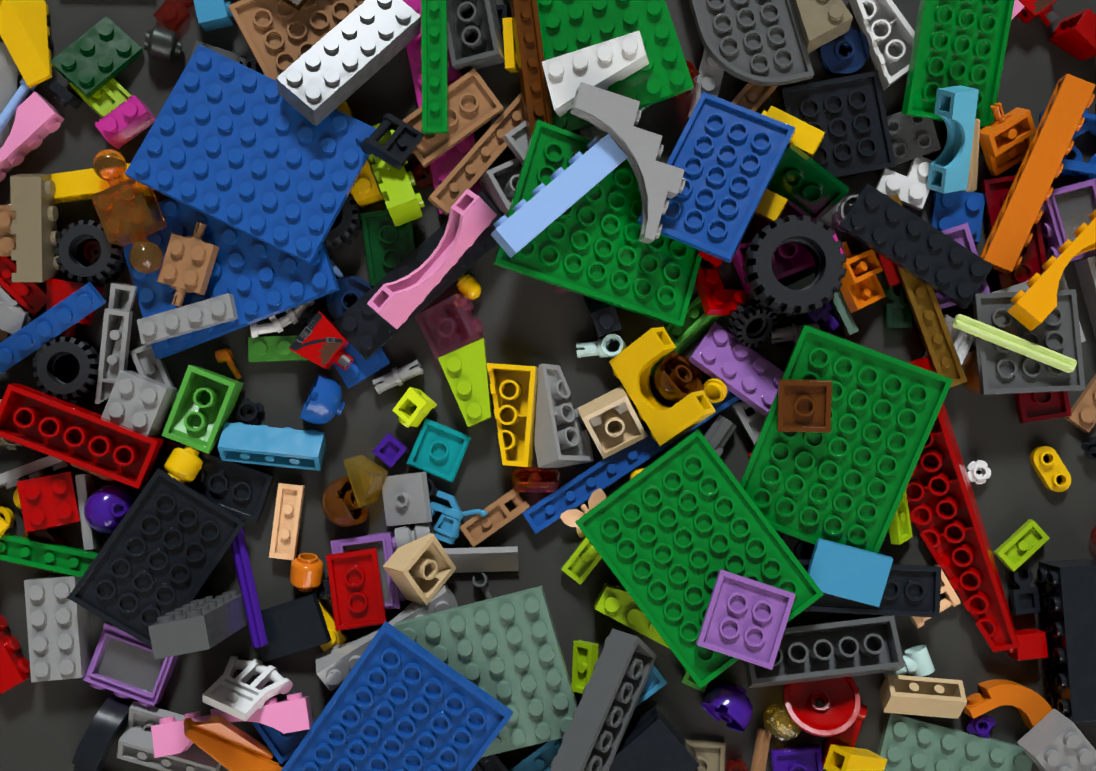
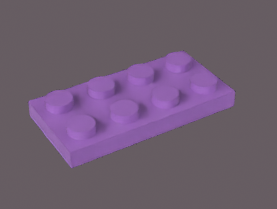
[688,322,784,417]

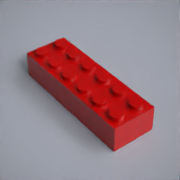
[0,383,164,489]

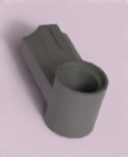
[704,415,737,457]

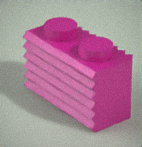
[95,95,156,149]

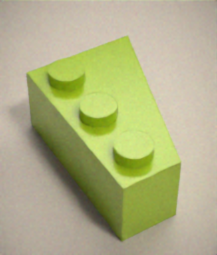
[438,338,492,427]

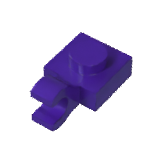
[804,302,840,333]

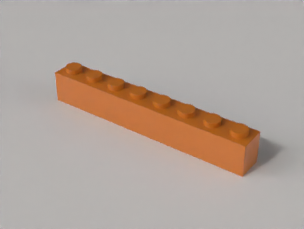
[980,74,1096,274]

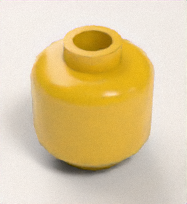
[164,445,203,483]

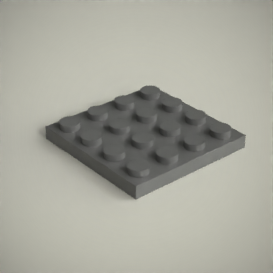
[972,289,1086,395]

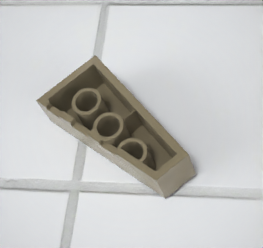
[792,0,853,53]
[10,174,62,282]

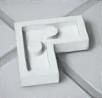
[876,156,933,210]

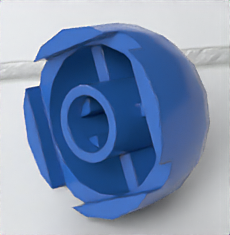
[300,374,345,424]

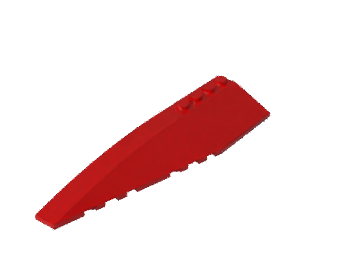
[906,356,1019,652]

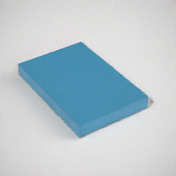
[807,538,893,607]

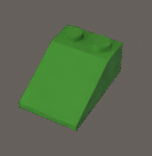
[162,365,244,454]

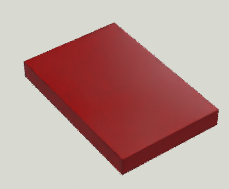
[326,548,387,631]

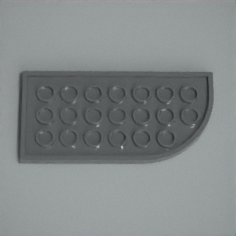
[689,0,814,86]

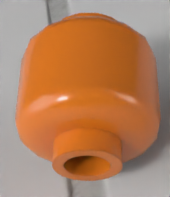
[290,553,323,592]

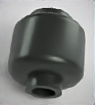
[144,26,183,62]

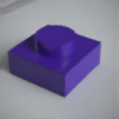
[372,433,408,468]

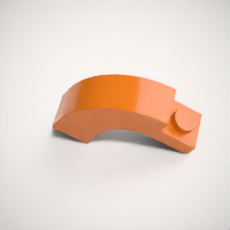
[963,679,1052,730]

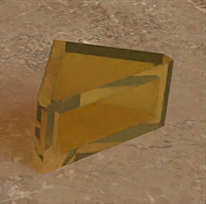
[343,455,388,508]

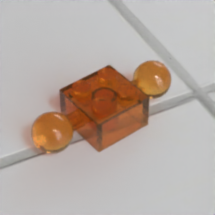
[91,149,167,274]

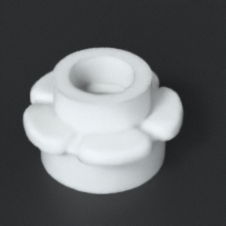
[966,460,991,484]

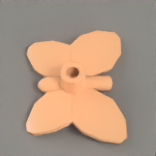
[560,488,606,538]

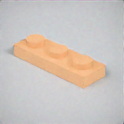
[269,483,305,560]

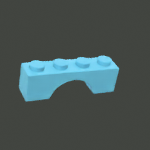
[927,85,979,194]

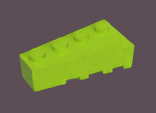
[369,123,425,227]

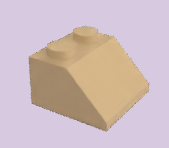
[578,386,648,459]
[383,533,457,606]

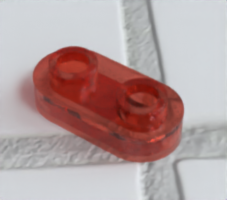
[511,467,561,493]

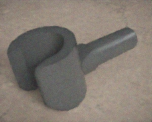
[472,573,492,600]

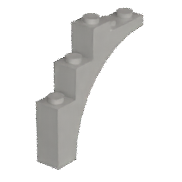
[570,82,686,244]

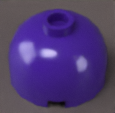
[84,485,136,535]
[701,683,753,732]

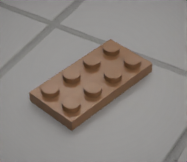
[402,68,504,168]

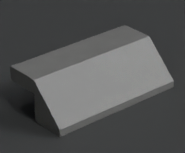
[117,701,221,771]

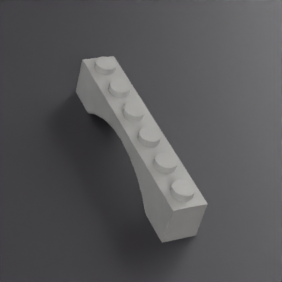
[315,582,458,691]

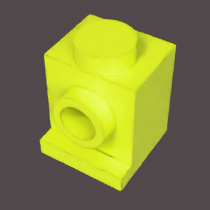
[392,387,437,428]

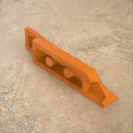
[184,715,284,771]

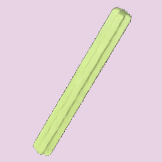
[952,314,1077,373]

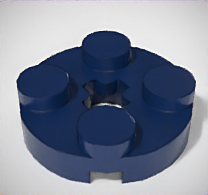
[818,26,869,76]
[326,276,372,320]

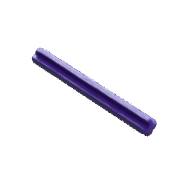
[231,527,268,648]

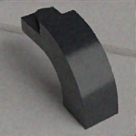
[72,696,130,771]

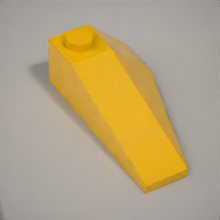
[0,0,52,88]

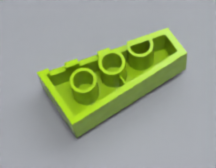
[594,583,670,649]

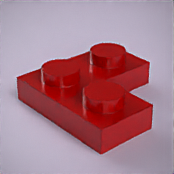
[695,268,749,316]

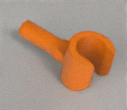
[215,348,242,380]

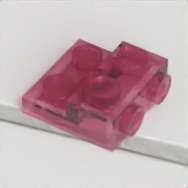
[416,293,484,361]

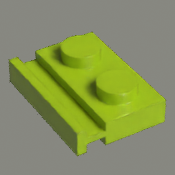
[69,78,131,119]

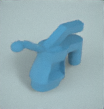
[430,490,487,544]

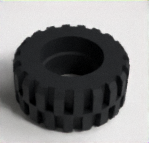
[743,215,847,316]

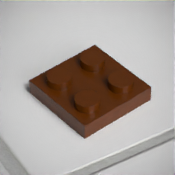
[777,379,832,433]

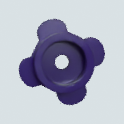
[966,714,996,739]

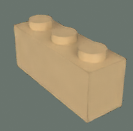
[880,674,967,719]

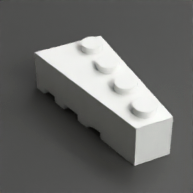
[849,0,915,90]
[542,31,649,117]

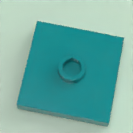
[407,418,472,483]

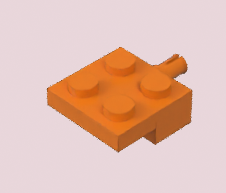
[979,102,1036,176]
[840,242,886,313]

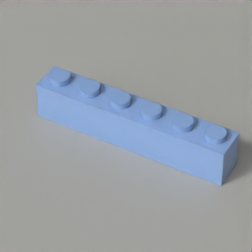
[490,134,628,258]

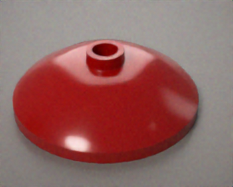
[783,677,861,737]

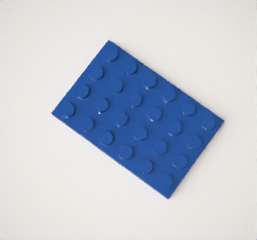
[637,92,796,263]

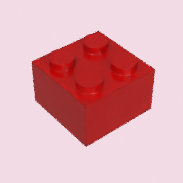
[16,471,80,533]

